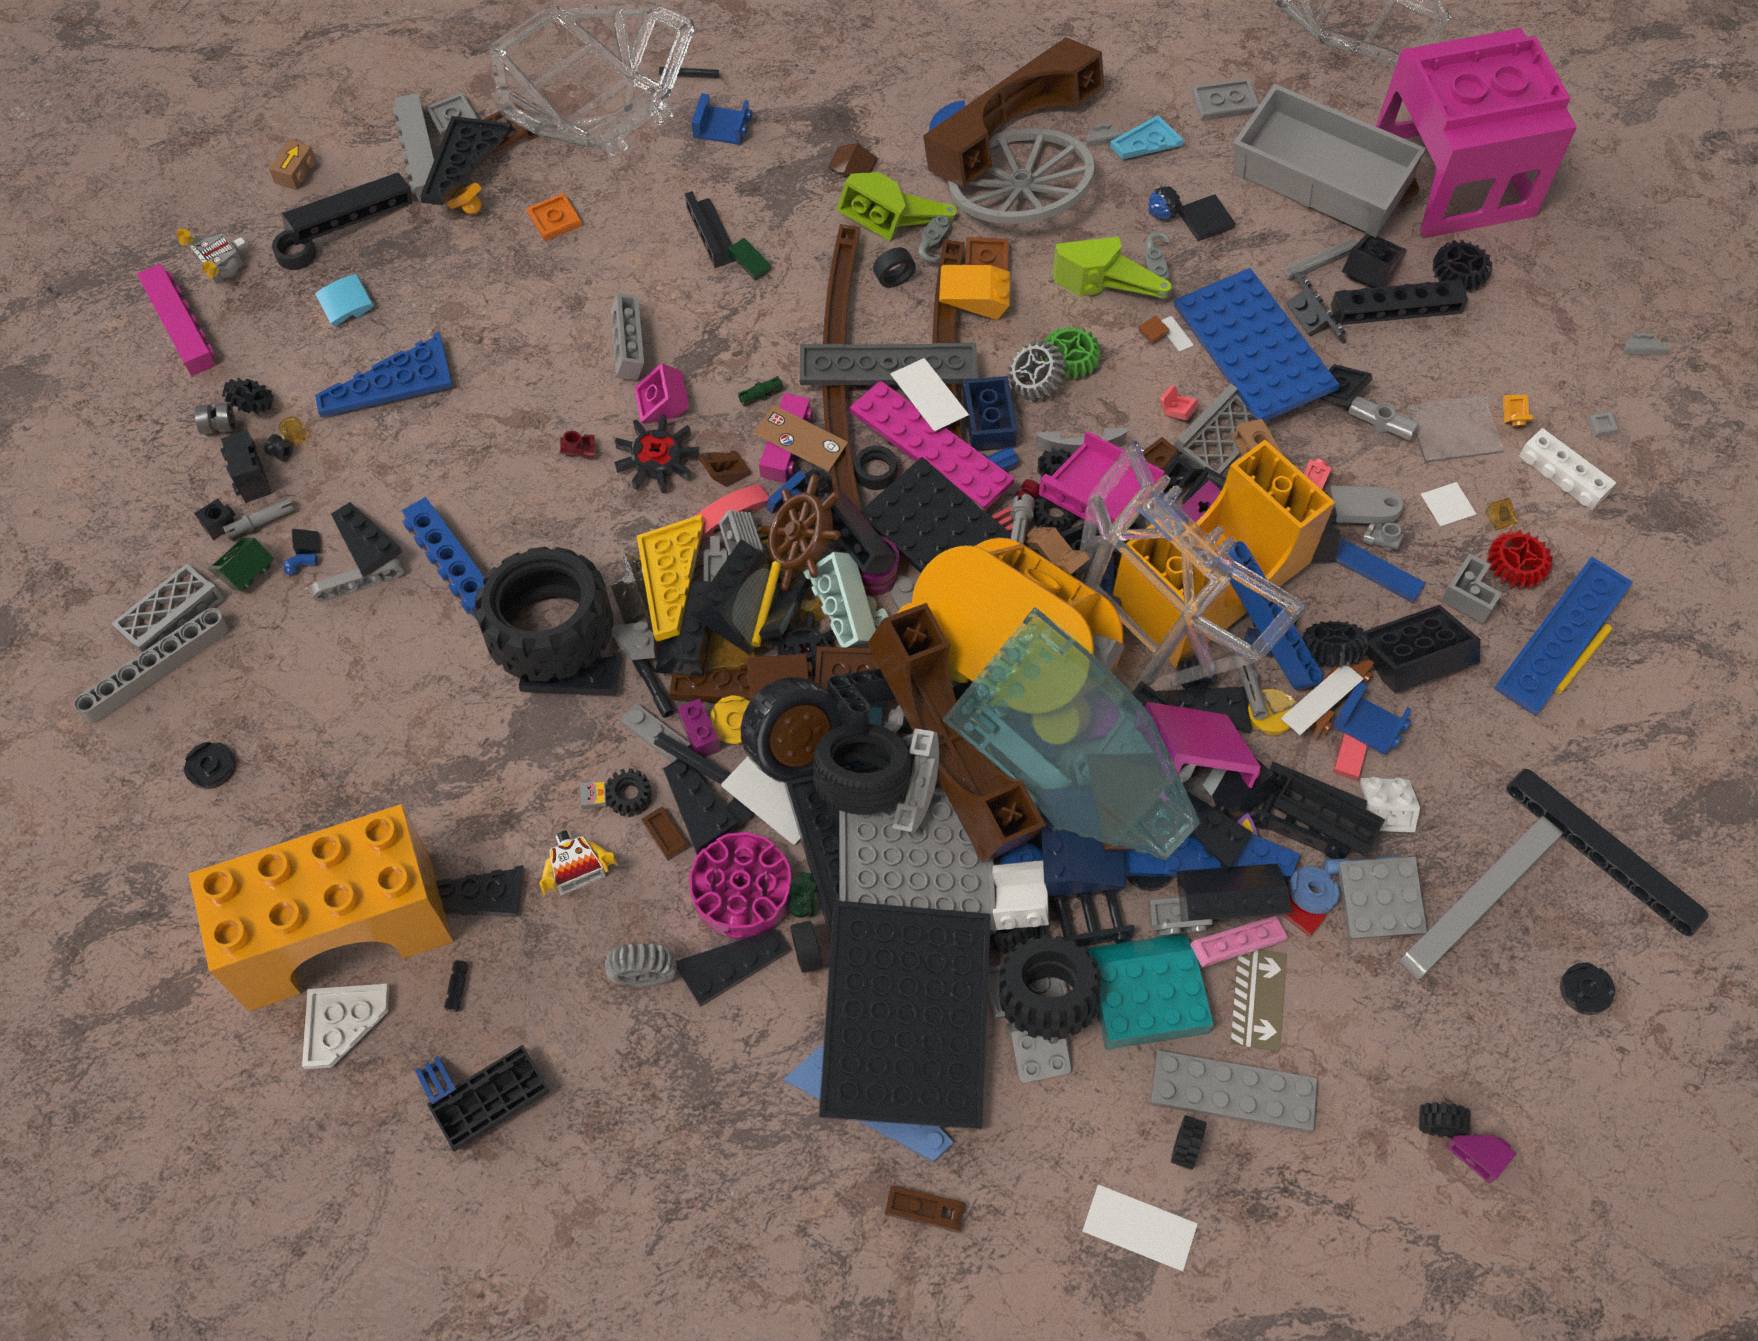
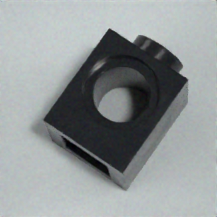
[194,498,236,540]

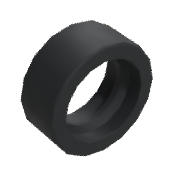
[272,231,316,270]
[873,247,916,288]
[854,445,897,490]
[790,920,822,973]

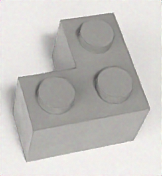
[1441,553,1502,624]

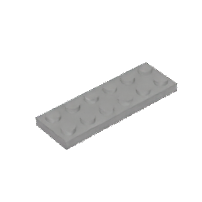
[1150,1050,1317,1133]

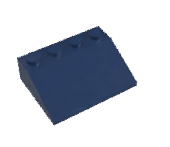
[1039,788,1126,896]

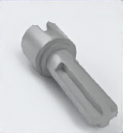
[1010,494,1035,545]

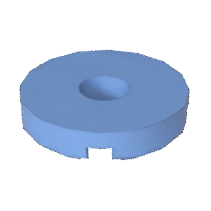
[1288,866,1340,914]

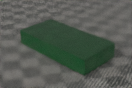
[728,238,771,280]

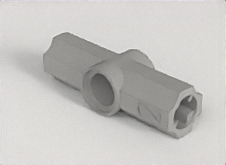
[1348,396,1419,441]

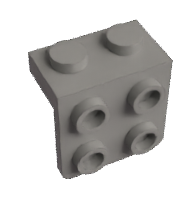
[1148,897,1213,936]
[1005,1022,1071,1083]

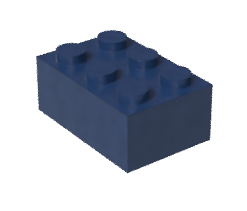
[962,376,1018,450]

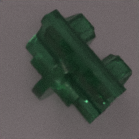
[789,872,817,918]

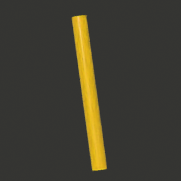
[751,561,781,647]
[1554,624,1612,694]

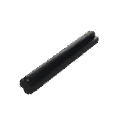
[654,732,731,784]

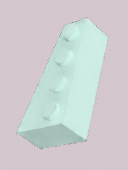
[803,552,876,648]

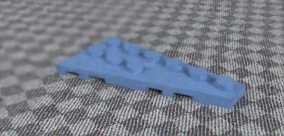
[784,1044,953,1163]

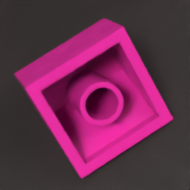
[634,363,689,424]

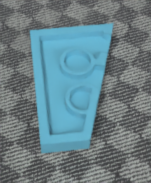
[1110,115,1184,160]

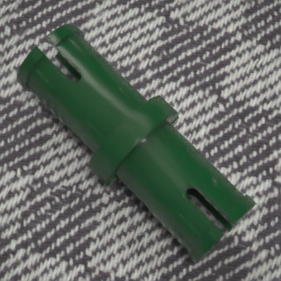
[738,376,783,406]

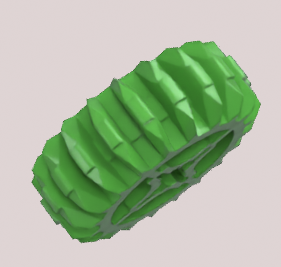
[1042,325,1101,380]

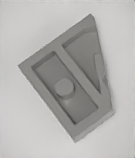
[611,621,655,660]

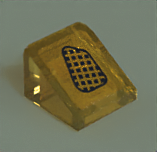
[1485,497,1517,530]

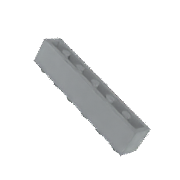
[392,93,435,202]

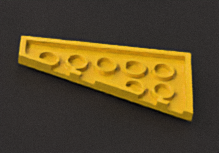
[637,514,705,642]

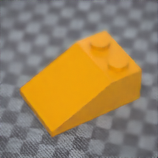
[939,265,1010,320]

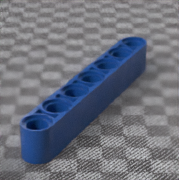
[1216,541,1323,691]

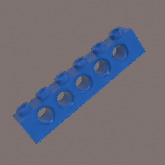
[401,497,484,620]

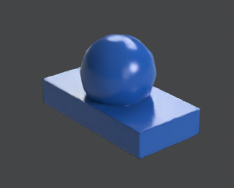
[766,471,806,514]

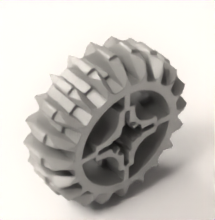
[1007,340,1066,401]
[605,943,677,987]

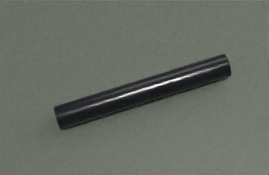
[659,67,719,78]

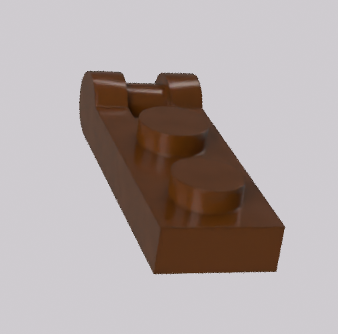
[885,1185,966,1233]

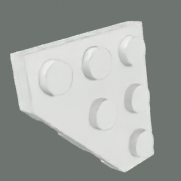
[302,984,389,1069]

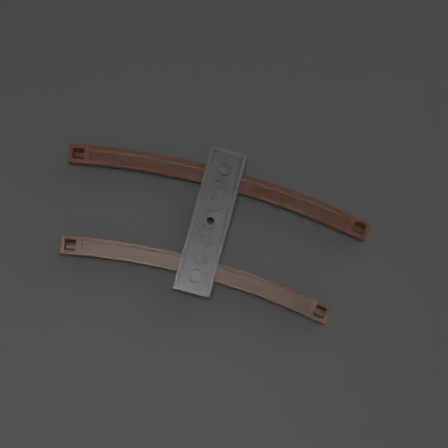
[800,224,978,511]

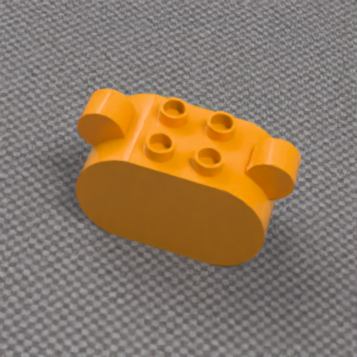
[897,538,1123,744]

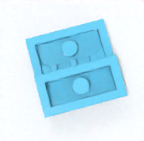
[315,274,374,327]

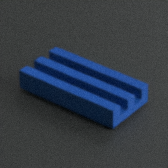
[415,1056,456,1104]

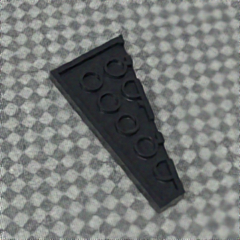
[420,116,513,205]

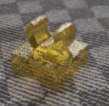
[800,595,825,622]

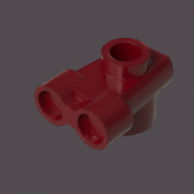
[560,431,595,459]

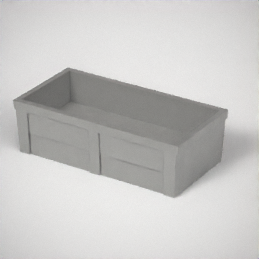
[1233,83,1426,238]

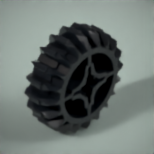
[1432,239,1492,293]
[1302,620,1368,668]

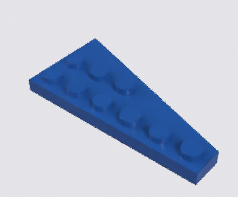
[315,331,453,417]

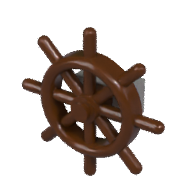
[761,474,841,591]

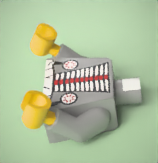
[176,228,248,285]

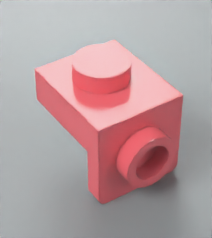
[1160,386,1199,420]

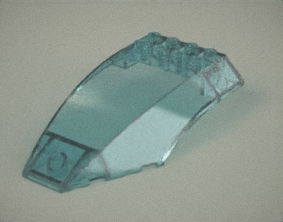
[942,607,1200,860]

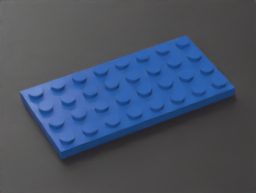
[1174,268,1339,422]

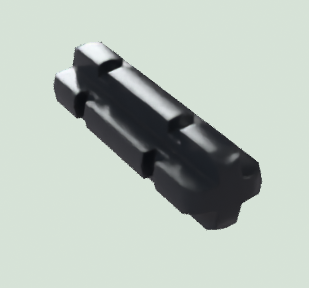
[444,960,468,1012]

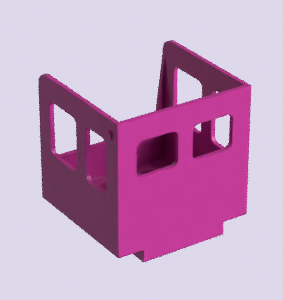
[1376,28,1577,237]

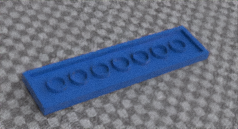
[1494,556,1633,716]

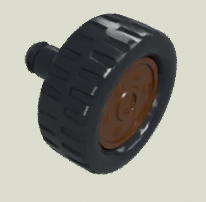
[740,677,843,783]

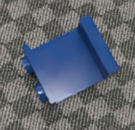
[691,93,752,145]
[1333,682,1412,755]

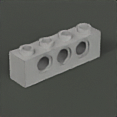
[611,293,644,380]

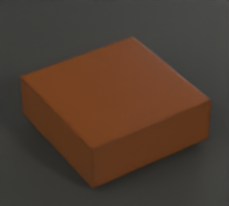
[1138,315,1170,345]

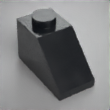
[1155,455,1204,506]

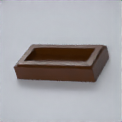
[641,806,689,861]

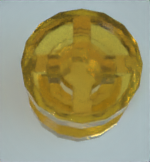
[279,417,306,445]

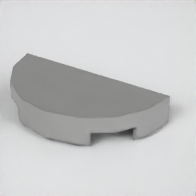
[1086,124,1125,147]
[1623,332,1669,355]

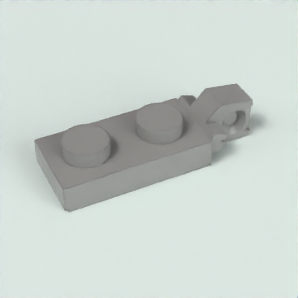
[704,536,728,582]

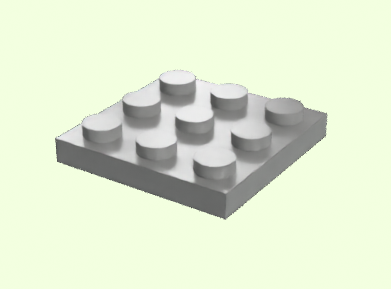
[1338,857,1427,940]

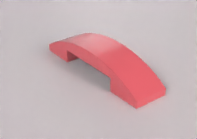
[694,484,769,543]

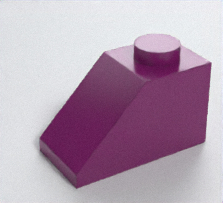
[1445,1135,1516,1184]

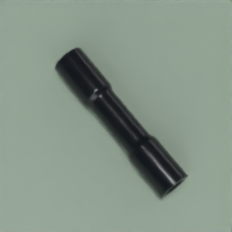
[632,659,675,718]

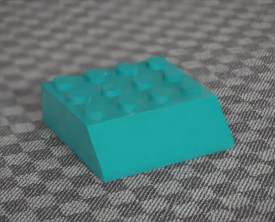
[1086,933,1213,1050]

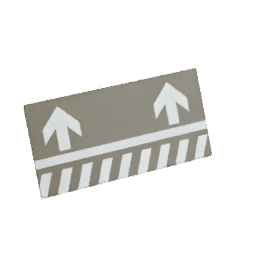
[1231,949,1287,1052]

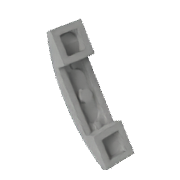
[1035,428,1127,455]
[892,729,939,833]

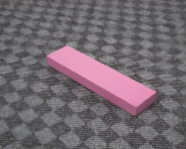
[1190,916,1288,967]

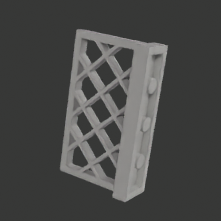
[1173,384,1269,474]
[111,564,225,653]

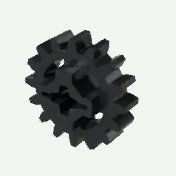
[222,378,274,414]

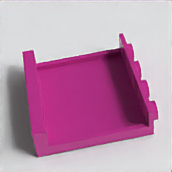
[1039,431,1165,532]
[1139,702,1261,788]

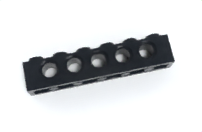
[1330,280,1468,325]

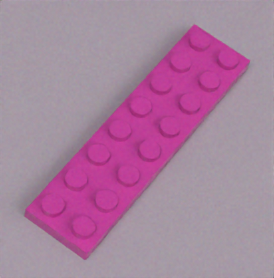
[850,381,1014,511]

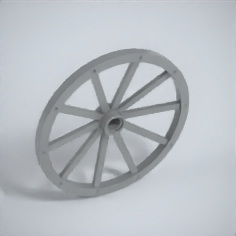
[948,128,1095,224]

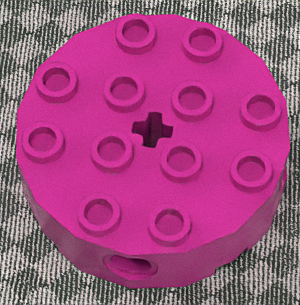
[689,832,793,939]

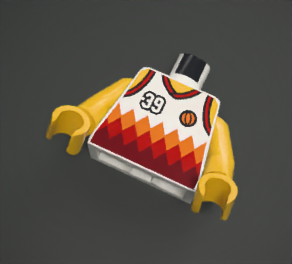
[539,830,618,895]

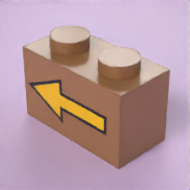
[269,140,316,190]

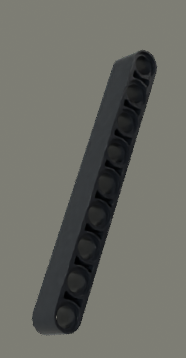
[1506,769,1709,937]

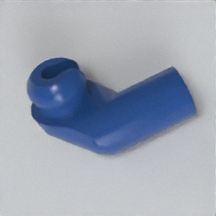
[283,554,318,574]

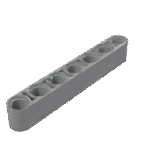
[74,608,229,723]

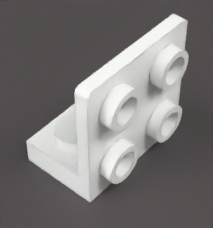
[1360,777,1420,832]

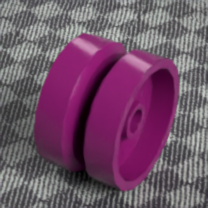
[858,536,900,596]

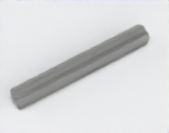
[1284,239,1358,280]

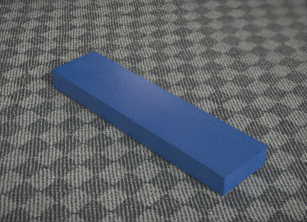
[1335,538,1426,603]

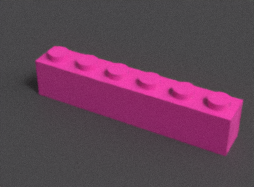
[137,263,216,376]

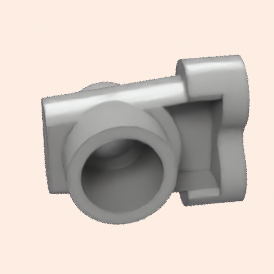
[1363,523,1404,550]

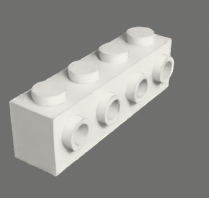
[1519,428,1616,511]

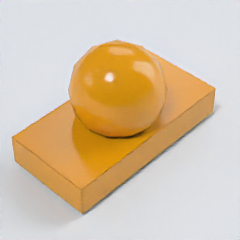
[447,183,482,214]

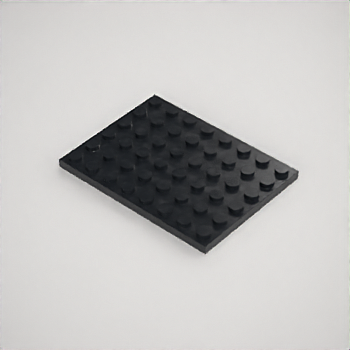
[818,900,991,1130]

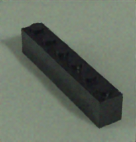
[282,172,412,245]

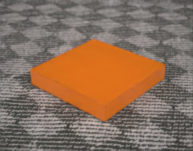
[526,193,582,241]

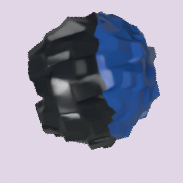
[1148,186,1182,220]

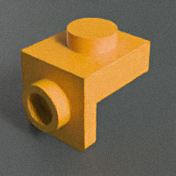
[1503,395,1534,427]

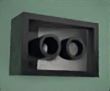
[1342,234,1407,288]

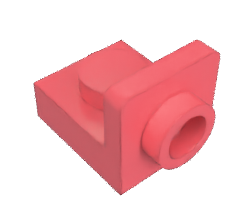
[1304,459,1331,490]

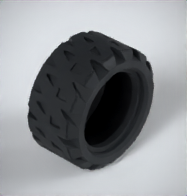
[475,547,614,682]

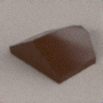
[829,143,877,176]
[698,451,751,487]

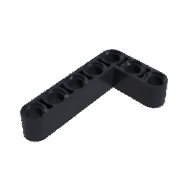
[827,668,896,734]

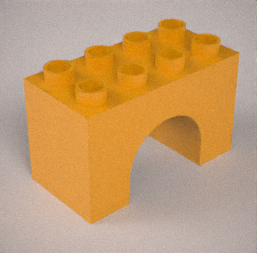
[1113,440,1335,668]
[188,804,453,1011]

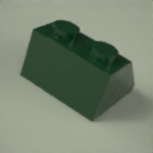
[207,538,274,590]

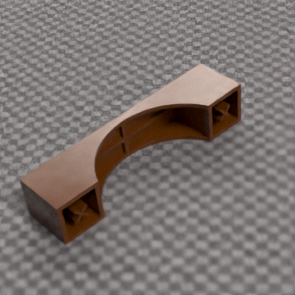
[923,37,1104,188]
[867,603,1046,864]

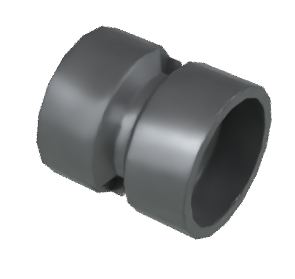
[195,402,236,435]

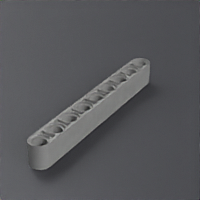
[1399,816,1563,981]

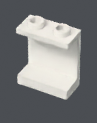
[992,860,1049,930]

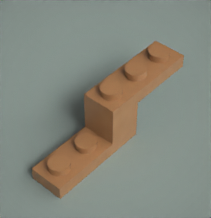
[1024,527,1090,574]

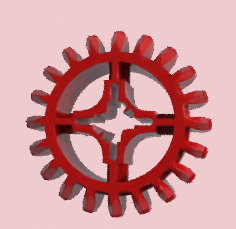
[1487,529,1553,590]

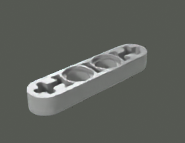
[311,558,404,602]

